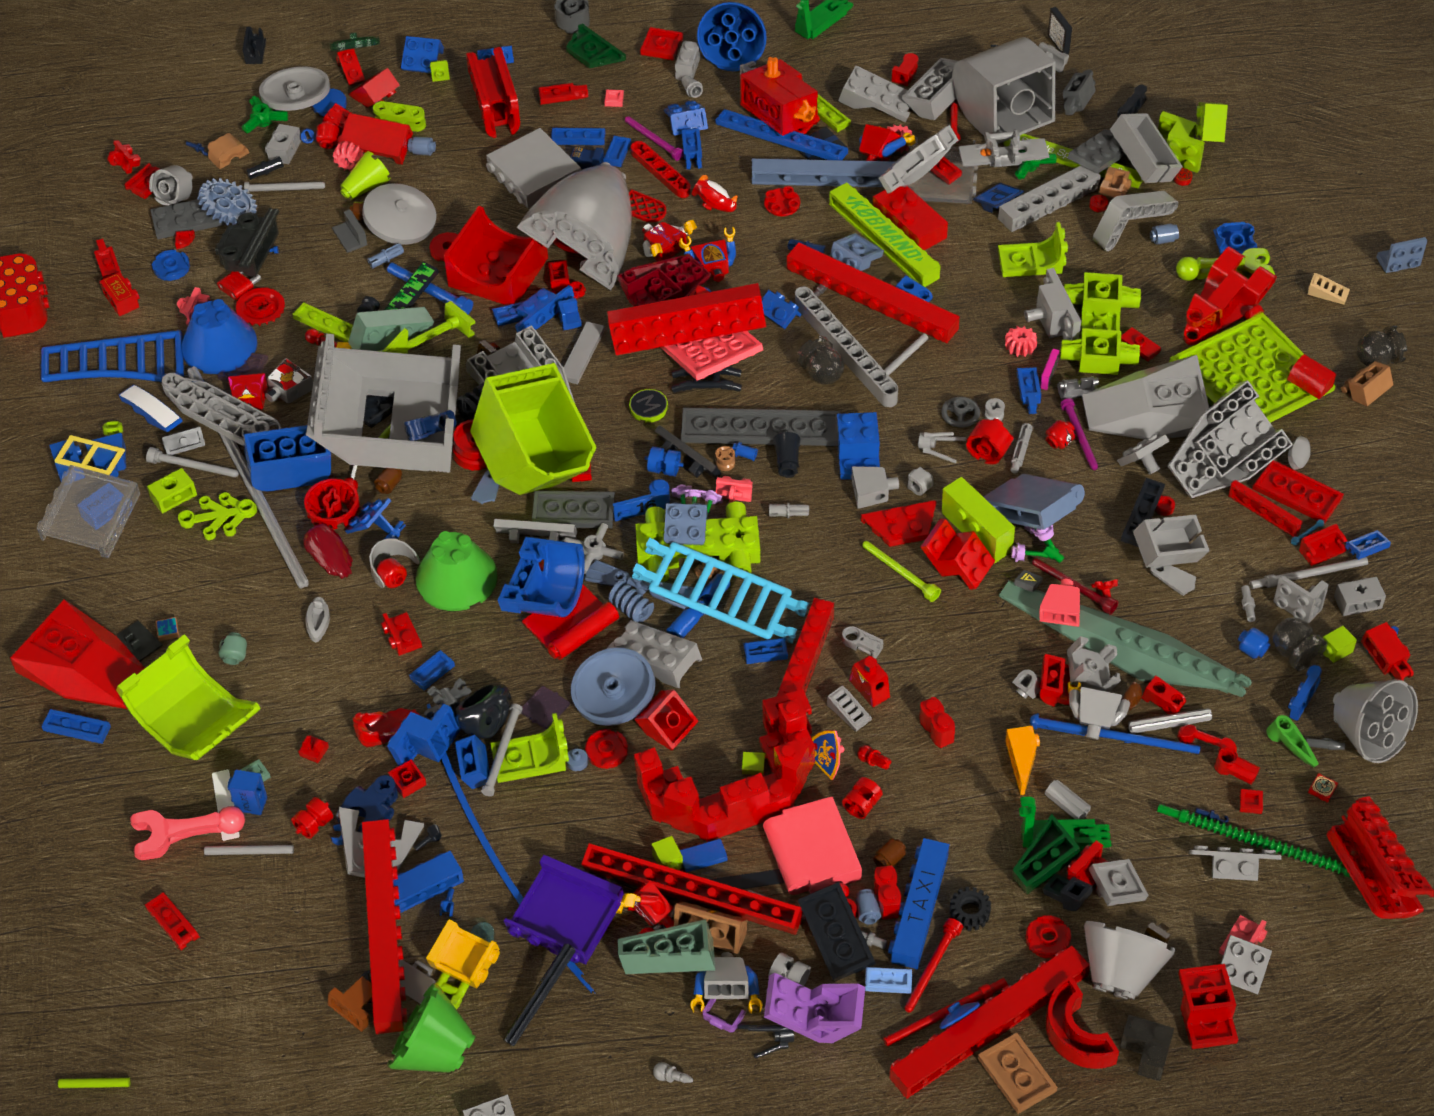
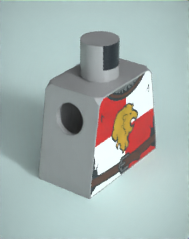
[265,358,313,403]

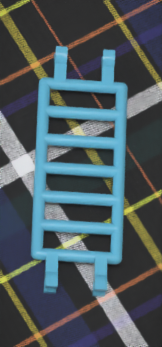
[632,537,809,644]

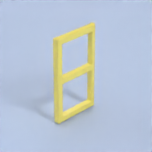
[55,435,125,477]

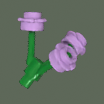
[1011,525,1065,563]

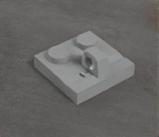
[1089,859,1149,906]

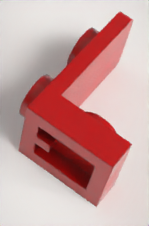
[336,48,365,86]

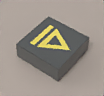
[1014,570,1043,592]

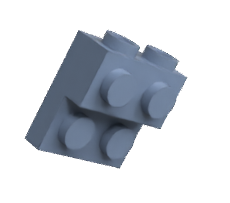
[830,233,884,271]

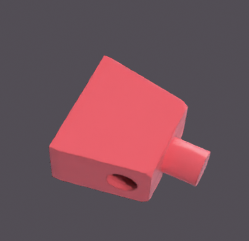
[1040,579,1080,627]

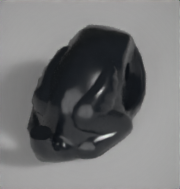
[455,682,511,739]

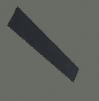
[709,869,785,889]

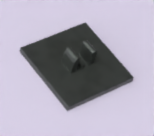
[116,621,163,662]

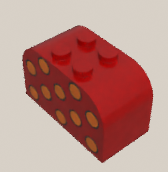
[0,254,50,338]

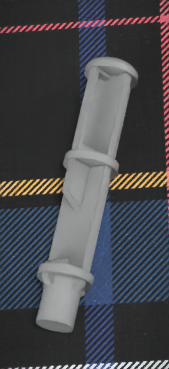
[1011,423,1033,473]

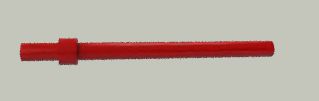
[883,978,1008,1047]

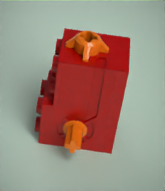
[740,57,818,136]

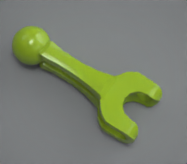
[1176,248,1275,281]

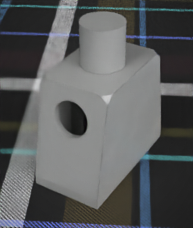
[851,467,899,509]

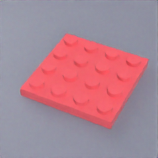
[660,331,763,381]

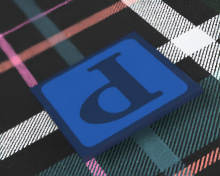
[973,183,1024,213]

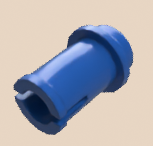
[733,442,758,461]

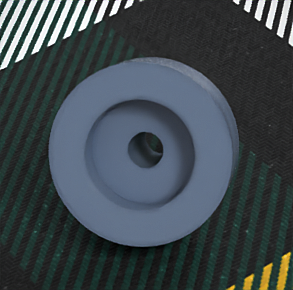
[566,748,588,771]

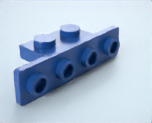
[515,285,574,333]

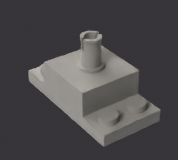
[1024,268,1081,341]

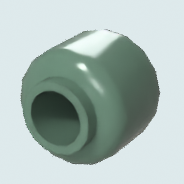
[218,632,247,665]

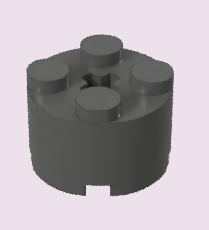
[554,0,590,34]

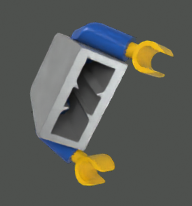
[691,952,763,1014]

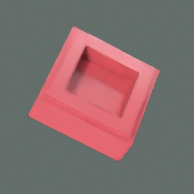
[605,90,624,107]

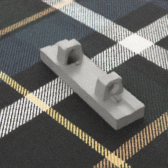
[494,519,577,544]

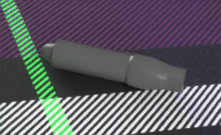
[1305,738,1345,750]

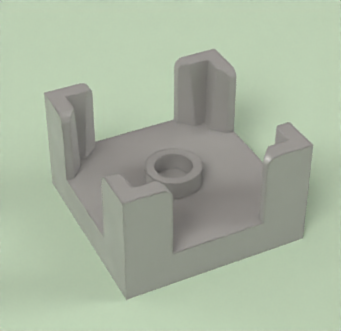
[1067,636,1121,692]

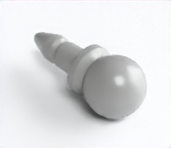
[653,1062,693,1083]

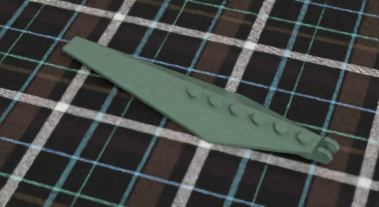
[999,581,1252,697]

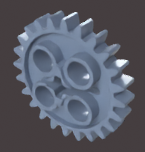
[197,178,257,226]

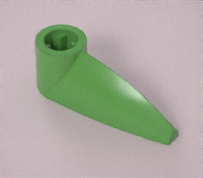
[1266,715,1319,768]

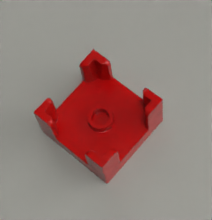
[762,689,812,734]

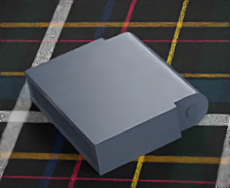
[984,474,1085,530]

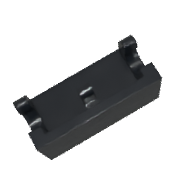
[242,26,266,64]

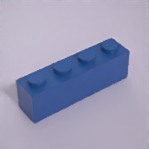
[394,851,464,913]

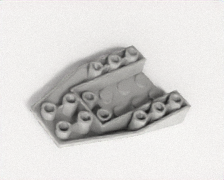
[466,325,575,403]
[1082,355,1209,439]
[1168,380,1293,498]

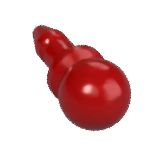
[305,329,337,348]

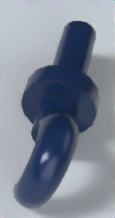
[186,141,208,156]
[1195,808,1229,824]

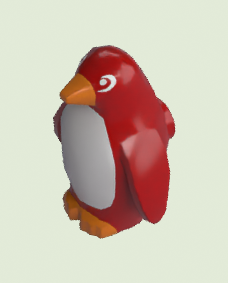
[691,175,738,212]

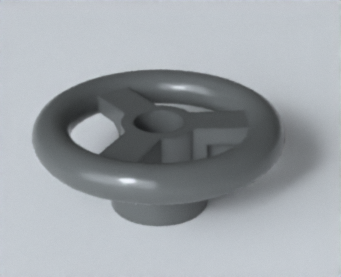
[941,397,980,428]

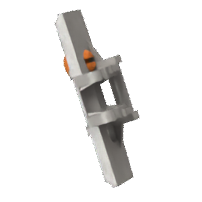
[958,129,1049,167]

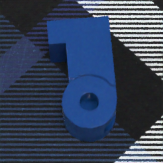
[896,276,933,302]

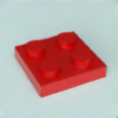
[640,27,683,60]

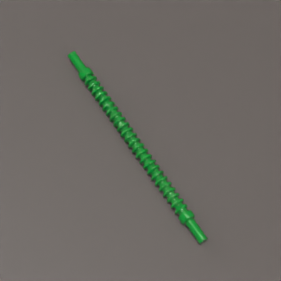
[1157,804,1351,878]

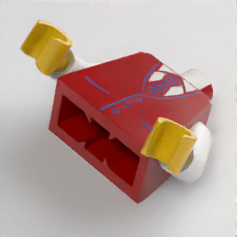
[642,220,697,261]

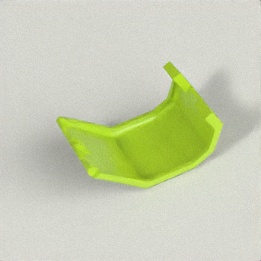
[116,634,260,760]

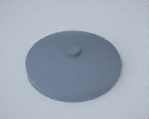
[571,648,655,726]

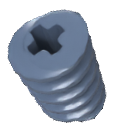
[609,580,654,623]

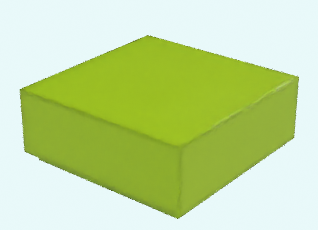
[742,752,765,775]

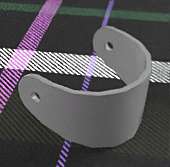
[369,539,421,588]

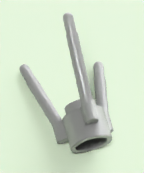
[918,432,967,463]

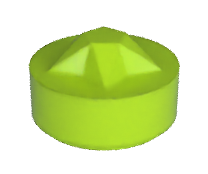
[102,421,123,436]

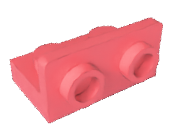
[1219,915,1268,955]

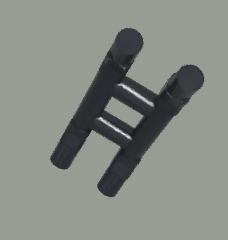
[672,366,742,393]

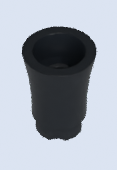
[773,432,801,478]

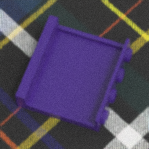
[504,855,624,965]

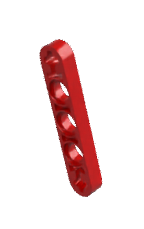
[631,141,691,198]

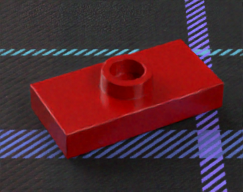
[1121,327,1161,362]

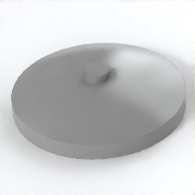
[259,67,330,111]
[362,184,436,245]

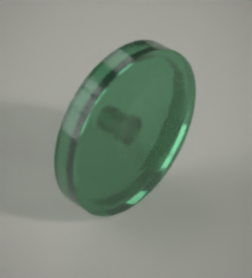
[329,32,380,51]

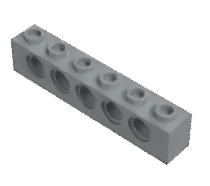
[998,165,1101,232]

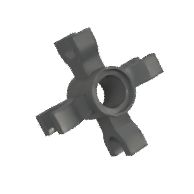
[424,678,472,721]

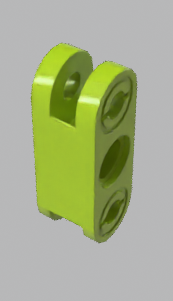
[373,101,426,132]

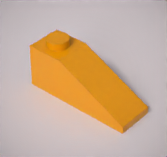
[1005,726,1040,795]

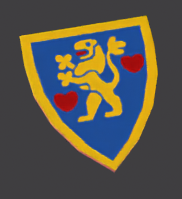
[812,730,844,780]

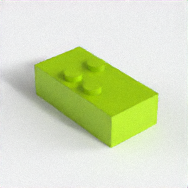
[1195,102,1228,142]
[942,477,1015,564]

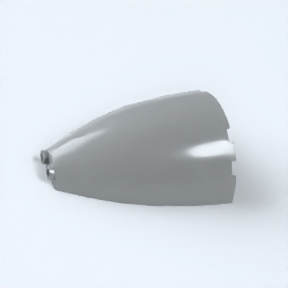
[517,162,632,290]

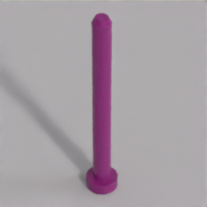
[625,116,684,161]
[1060,398,1098,470]

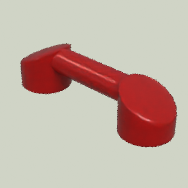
[1178,724,1237,751]

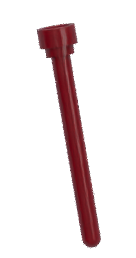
[1032,558,1119,615]

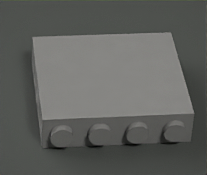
[486,128,581,208]

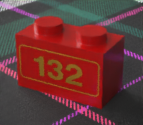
[100,272,140,316]

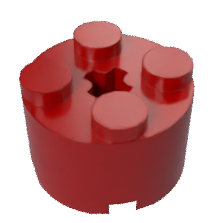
[966,418,1014,465]

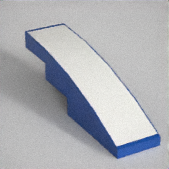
[119,385,183,432]

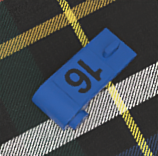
[613,479,670,522]

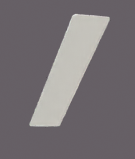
[212,769,240,841]

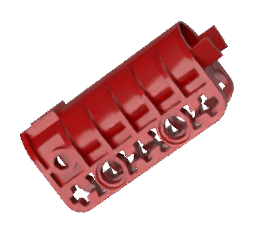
[466,47,520,138]
[1327,796,1434,919]

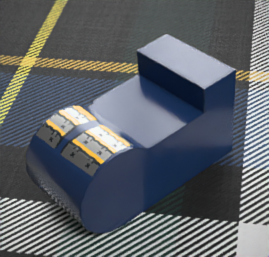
[570,147,604,169]

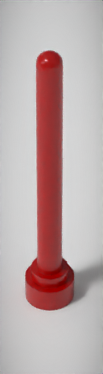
[905,918,963,1013]

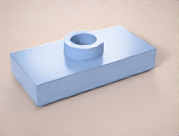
[865,967,912,994]

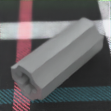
[1045,780,1091,819]

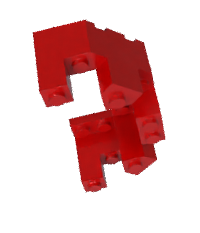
[634,697,815,842]

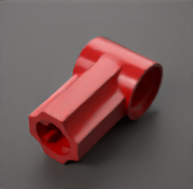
[1214,747,1260,785]

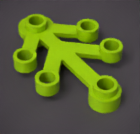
[178,492,257,540]

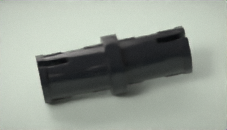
[246,156,284,180]

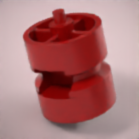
[842,777,883,819]
[291,797,333,839]

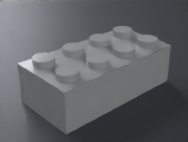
[1110,113,1183,183]

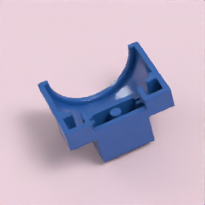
[498,537,585,617]

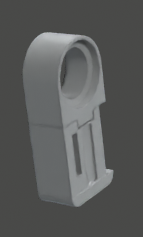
[842,626,883,659]

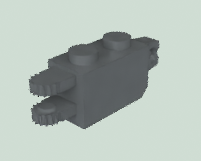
[1063,69,1096,115]

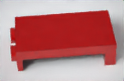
[338,113,413,165]

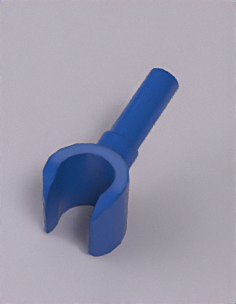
[440,888,454,917]

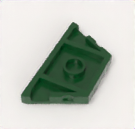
[566,23,626,68]

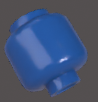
[1238,628,1271,659]

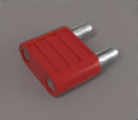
[217,271,261,300]

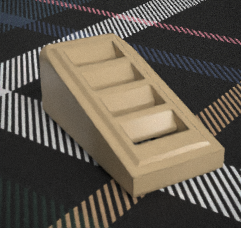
[1307,273,1350,305]

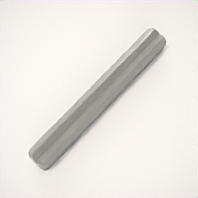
[1128,708,1212,734]

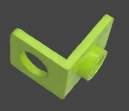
[430,60,450,82]

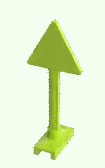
[382,301,475,354]

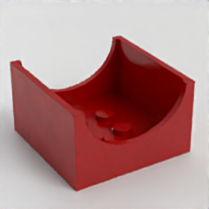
[444,206,548,305]

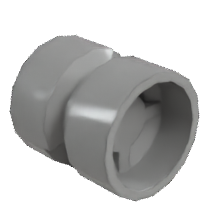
[768,952,811,986]

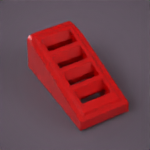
[548,261,570,294]

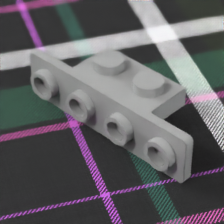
[1189,846,1281,881]

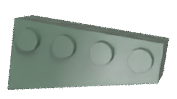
[348,307,434,351]
[618,919,715,974]

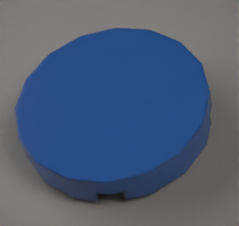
[312,89,347,117]
[152,250,190,281]

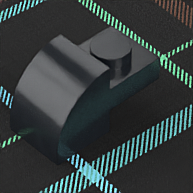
[1043,873,1092,911]

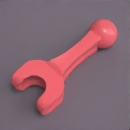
[130,806,245,860]

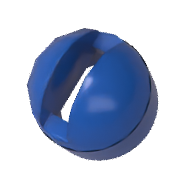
[300,128,315,144]

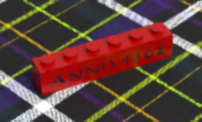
[777,598,834,696]

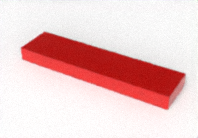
[1228,480,1302,537]

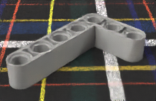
[1093,191,1178,251]

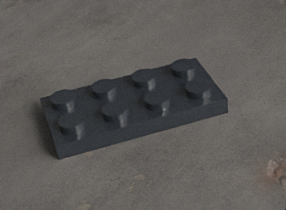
[798,882,876,982]

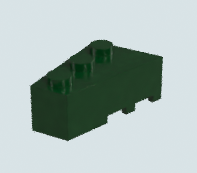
[1012,814,1080,895]

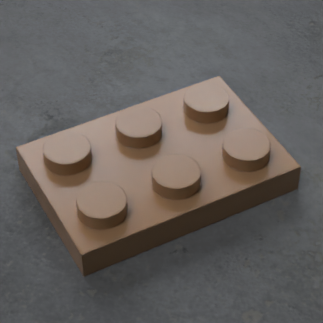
[978,1033,1058,1114]

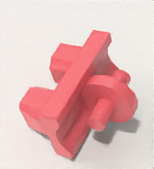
[177,287,211,325]
[716,476,753,503]

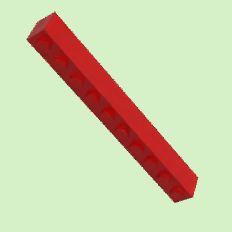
[787,243,960,343]
[362,819,408,1034]
[582,843,803,935]
[889,946,1090,1099]

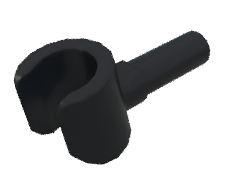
[414,824,442,851]

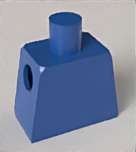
[85,433,126,479]

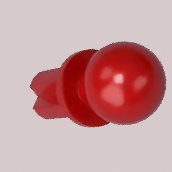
[857,745,891,770]

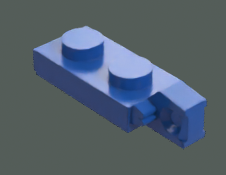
[1017,367,1041,414]

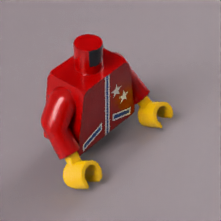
[616,880,674,929]

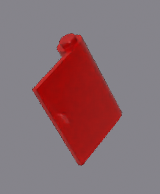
[522,584,619,660]

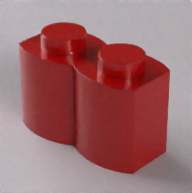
[919,697,955,748]
[874,865,901,920]

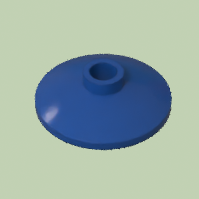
[939,1001,980,1029]

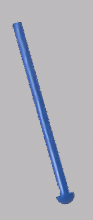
[1030,713,1200,754]

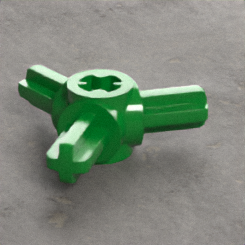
[242,96,289,134]
[1015,149,1057,180]

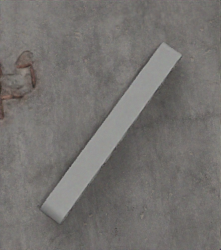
[795,287,898,407]

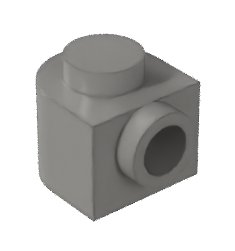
[907,467,934,496]
[1012,670,1041,699]

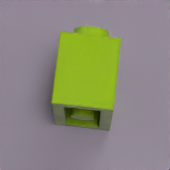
[147,468,197,514]

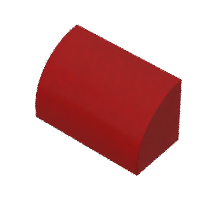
[1287,354,1336,399]

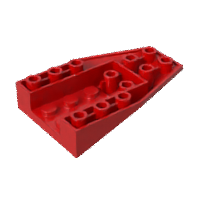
[10,600,145,709]

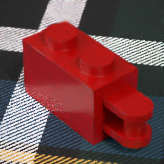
[1361,622,1414,681]

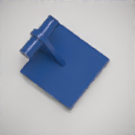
[345,498,406,540]

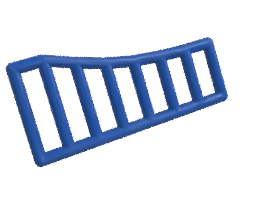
[41,330,184,382]

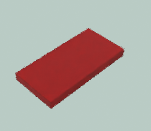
[1252,460,1344,523]

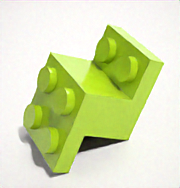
[1158,111,1205,173]

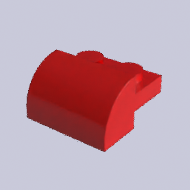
[1040,654,1078,707]

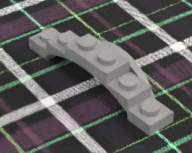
[879,125,959,193]

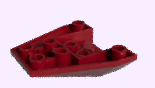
[617,254,711,306]

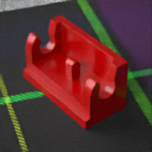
[1299,524,1347,566]

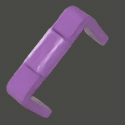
[703,999,746,1033]

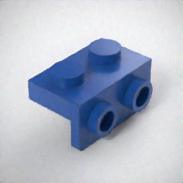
[762,290,802,329]

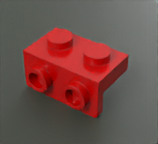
[1067,840,1108,887]

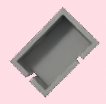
[1133,515,1209,568]

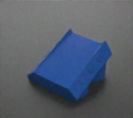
[1213,222,1257,255]

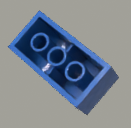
[244,425,331,491]

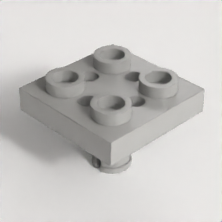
[1117,434,1169,475]

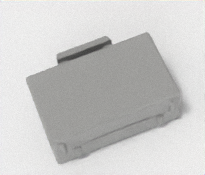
[399,960,437,1004]

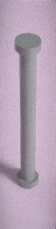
[481,704,523,796]

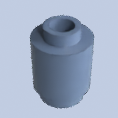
[408,136,436,156]
[1150,223,1179,245]
[855,889,881,925]

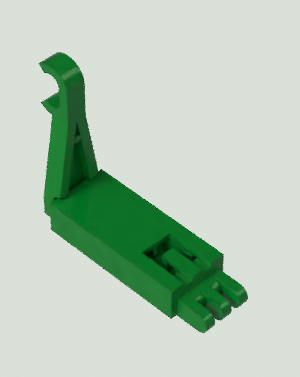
[795,0,853,39]
[1019,796,1112,851]

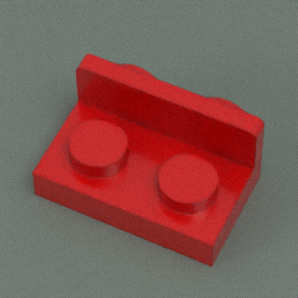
[381,612,422,656]

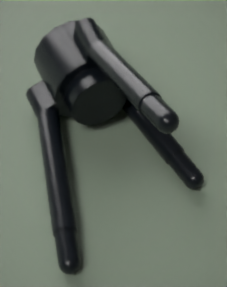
[737,1024,794,1058]

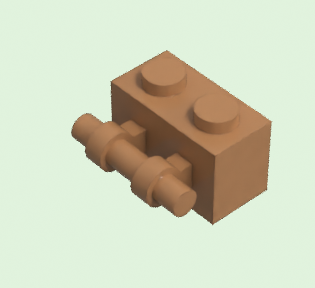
[1341,361,1394,406]

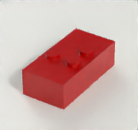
[873,186,948,250]

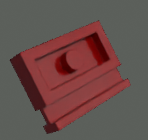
[125,163,159,199]

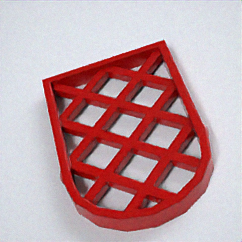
[629,189,667,222]

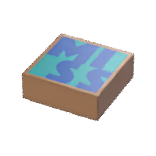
[156,617,180,641]

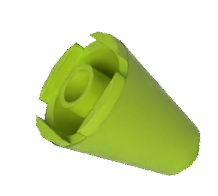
[340,151,391,200]

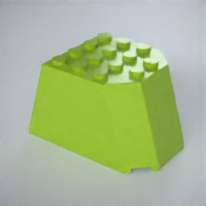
[470,363,597,495]

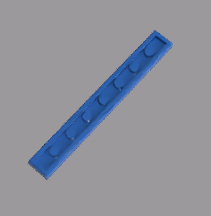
[715,109,848,160]

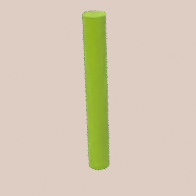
[58,1078,131,1088]

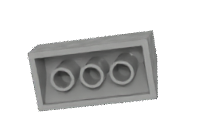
[902,58,957,120]

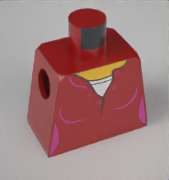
[228,373,268,412]
[849,656,890,707]

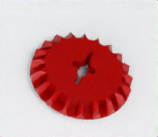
[236,288,285,326]

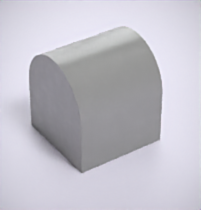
[952,37,1055,144]

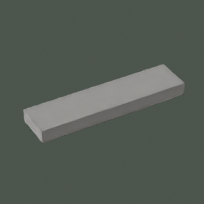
[564,322,605,384]

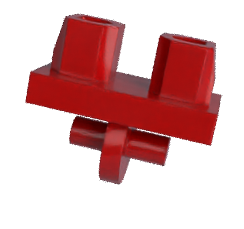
[107,140,141,174]

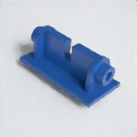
[477,45,514,64]

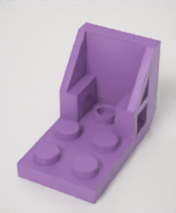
[764,973,865,1043]

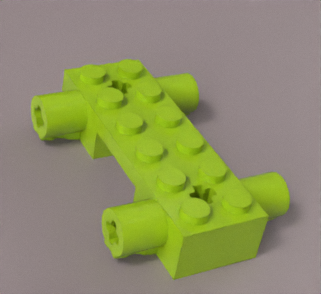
[1060,272,1141,375]
[636,502,760,582]

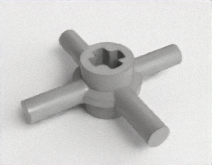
[564,523,624,574]

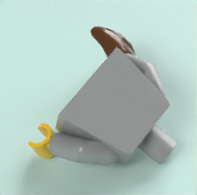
[1068,681,1142,740]

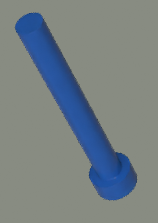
[387,263,473,314]

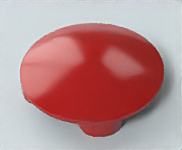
[764,186,801,216]

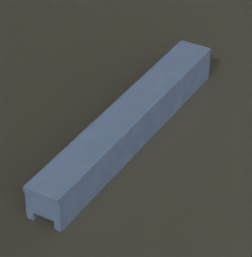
[752,159,895,187]

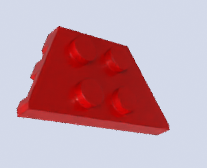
[861,500,936,547]

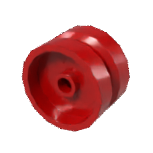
[452,420,487,471]

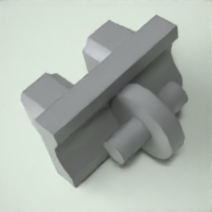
[1039,42,1069,73]

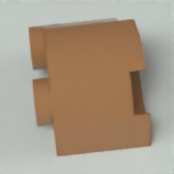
[208,133,250,169]
[1099,167,1132,198]

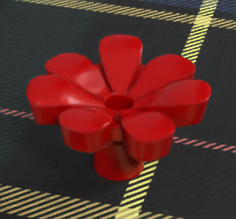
[1091,579,1118,598]

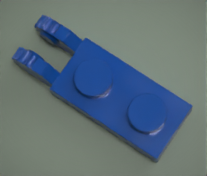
[681,129,702,169]
[1288,665,1322,721]

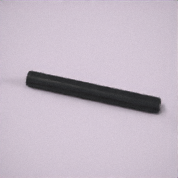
[503,943,576,1046]

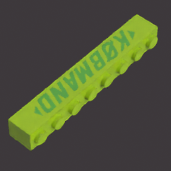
[829,182,941,287]

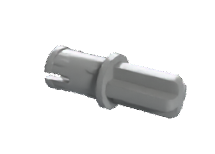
[769,502,809,518]

